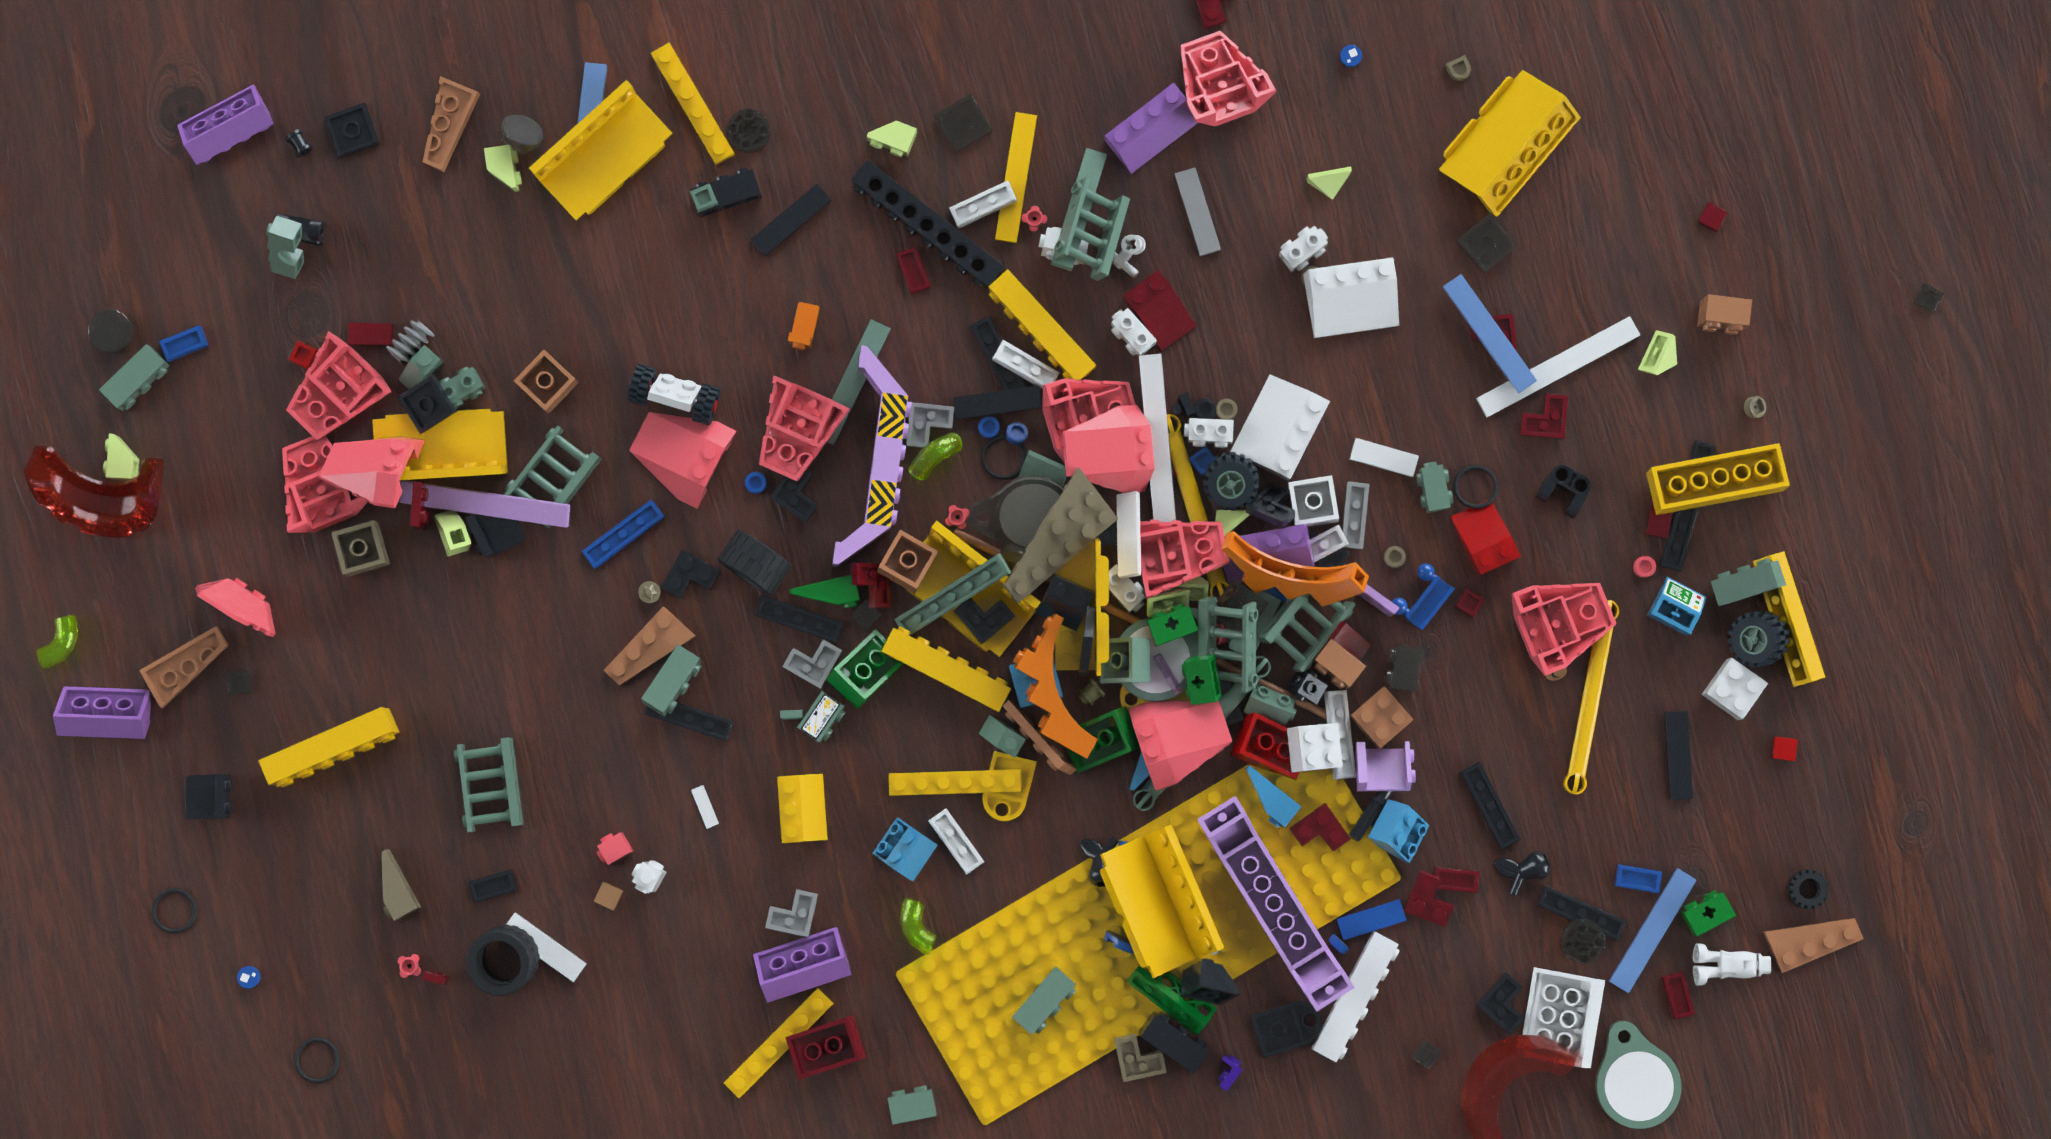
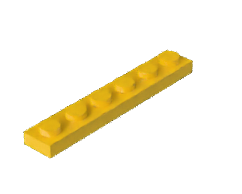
[651,43,735,165]
[889,769,1022,796]
[724,988,834,1098]

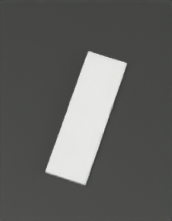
[691,785,719,829]

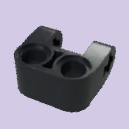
[278,213,327,246]
[1535,465,1591,519]

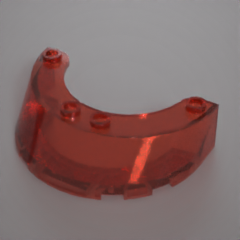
[23,445,164,538]
[1462,1035,1582,1139]

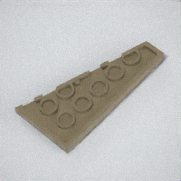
[1003,467,1118,603]

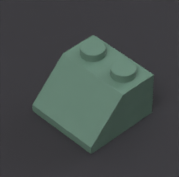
[1019,450,1067,494]
[1100,637,1151,684]

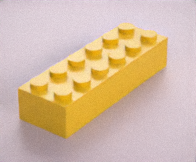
[1646,443,1790,515]
[258,707,400,788]

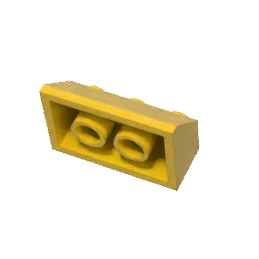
[777,774,828,843]

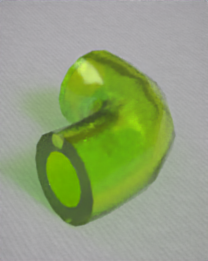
[909,433,962,480]
[37,615,78,669]
[900,897,937,955]

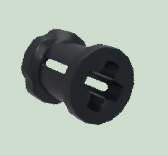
[285,129,313,158]

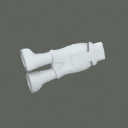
[1693,943,1771,985]

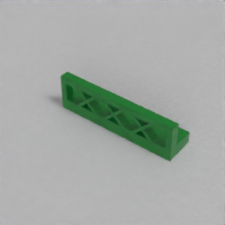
[1126,965,1217,1036]

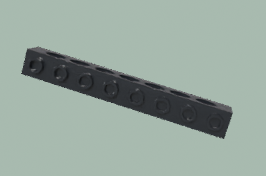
[852,160,1005,290]

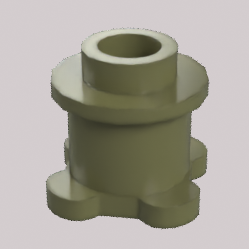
[1078,678,1105,706]

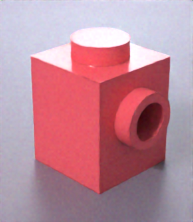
[597,832,634,865]

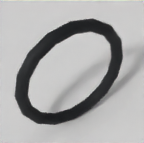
[981,435,1026,480]
[1453,465,1499,509]
[152,888,197,934]
[294,1037,340,1083]

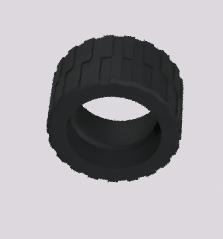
[717,529,792,596]
[466,924,540,997]

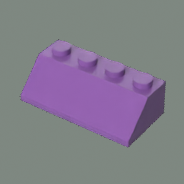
[1105,83,1198,174]
[177,84,274,165]
[1223,524,1315,584]
[53,686,152,739]
[753,927,852,1003]

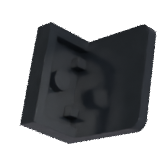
[465,514,527,559]
[185,774,233,819]

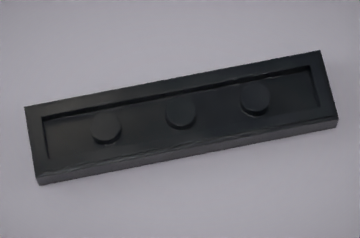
[751,184,831,257]
[970,316,1026,390]
[953,386,1042,419]
[754,595,844,644]
[644,702,735,742]
[1664,711,1693,800]
[1459,761,1521,850]
[1536,885,1627,941]

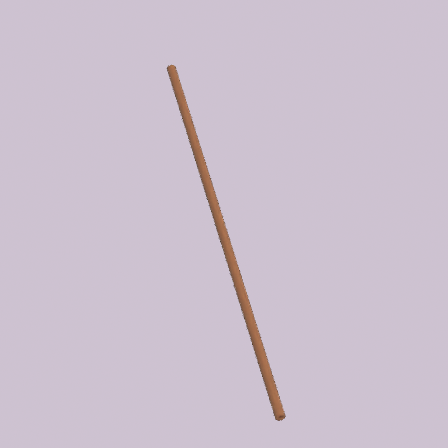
[953,528,1327,719]

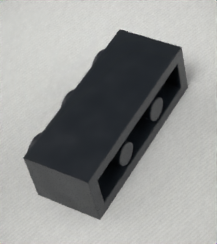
[690,168,762,218]
[1138,1011,1210,1074]

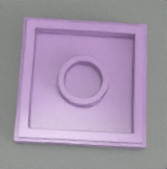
[1358,584,1399,617]

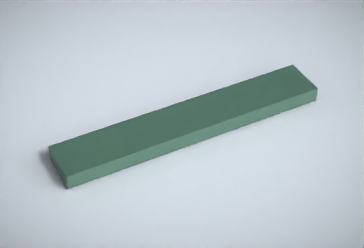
[1051,148,1107,271]
[826,319,891,446]
[894,554,1011,636]

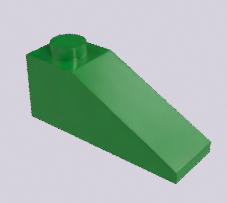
[789,574,861,609]

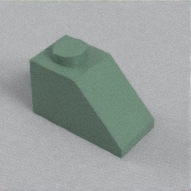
[399,345,445,389]
[979,715,1027,758]

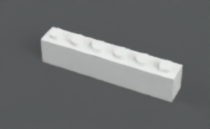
[1311,931,1399,1062]

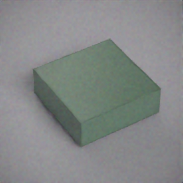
[689,183,718,213]
[780,710,804,720]

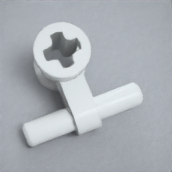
[1113,235,1146,278]

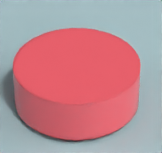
[1633,556,1656,578]

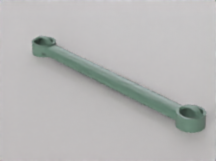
[1133,656,1271,811]

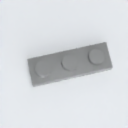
[1342,482,1369,550]

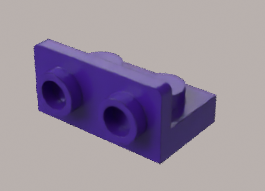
[1218,1054,1243,1091]

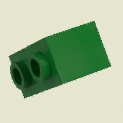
[1147,604,1198,647]
[1182,654,1222,705]
[1680,890,1736,937]

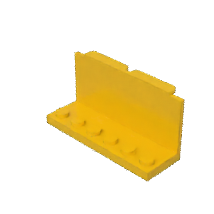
[1439,70,1581,217]
[529,80,673,221]
[372,409,508,480]
[905,521,1041,657]
[1055,538,1109,676]
[1100,824,1224,978]

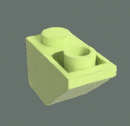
[867,121,917,157]
[484,144,522,192]
[103,434,139,481]
[434,510,471,556]

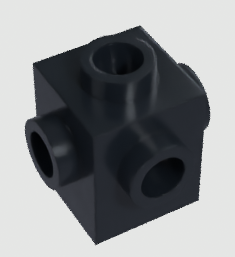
[1288,669,1328,704]

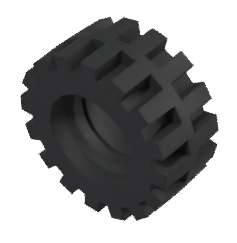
[1786,869,1830,909]

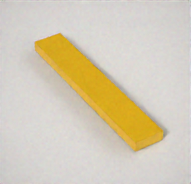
[995,112,1037,244]

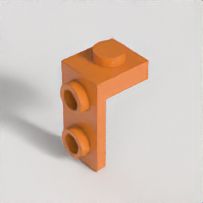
[788,302,820,350]

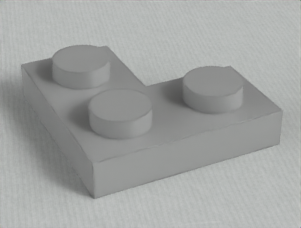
[906,402,954,449]
[782,640,843,689]
[765,889,818,937]

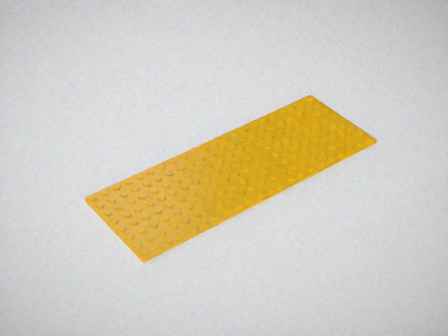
[896,764,1401,1125]

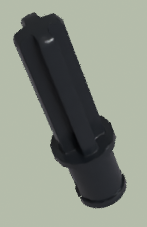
[1349,791,1394,842]

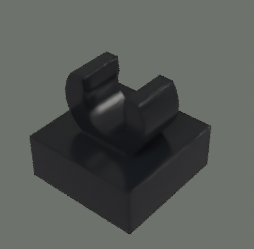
[1171,392,1196,418]

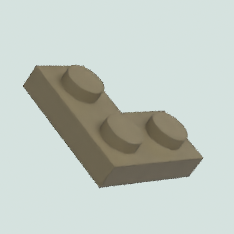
[1114,1033,1167,1082]

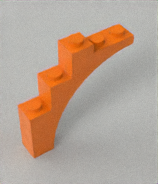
[1221,531,1369,607]
[1013,614,1098,758]

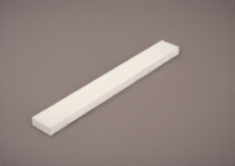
[1476,316,1640,418]
[1139,354,1176,522]

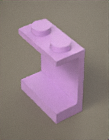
[1355,741,1416,791]

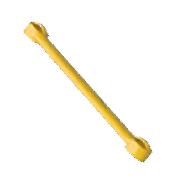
[1167,414,1232,604]
[1563,600,1619,794]

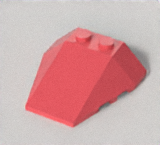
[1181,31,1276,126]
[1042,378,1136,464]
[1062,405,1155,493]
[629,412,737,509]
[319,437,425,508]
[195,578,276,637]
[1512,583,1616,676]
[1128,700,1233,791]

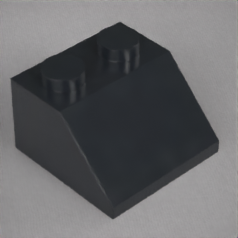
[1036,573,1095,631]
[1181,959,1240,1005]

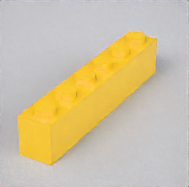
[988,269,1096,380]
[1753,551,1825,687]
[881,626,1011,712]

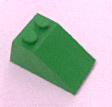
[826,629,903,710]
[1067,706,1140,774]

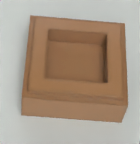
[594,881,624,911]

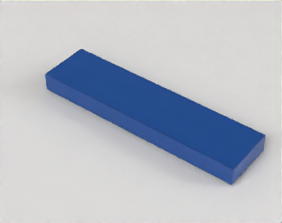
[581,499,665,569]

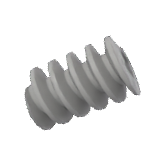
[386,320,435,365]

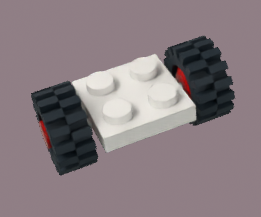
[627,364,721,426]

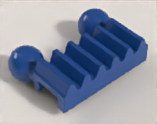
[1391,563,1455,631]

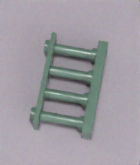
[1054,177,1130,281]
[504,425,602,528]
[1257,593,1356,672]
[1198,596,1258,693]
[454,737,524,832]

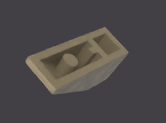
[382,849,421,921]

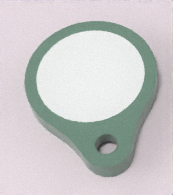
[1120,608,1199,701]
[1595,1020,1681,1129]

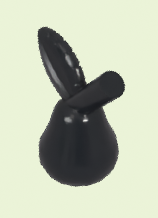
[1080,836,1119,887]
[1493,851,1551,896]

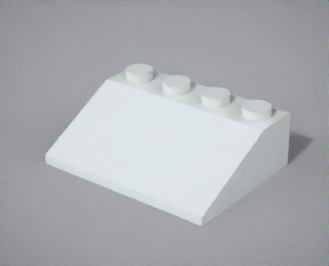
[1303,258,1399,338]
[1230,375,1330,482]
[1519,967,1605,1068]

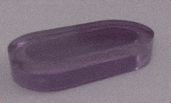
[1153,653,1182,695]

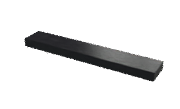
[1659,440,1717,572]

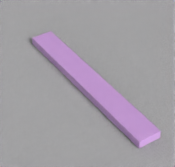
[400,480,570,527]

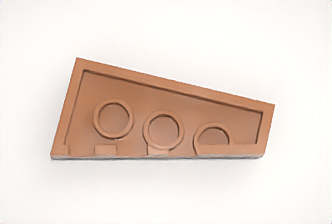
[423,76,480,172]
[604,606,696,686]
[139,626,229,709]
[1003,700,1077,775]
[1763,918,1864,973]

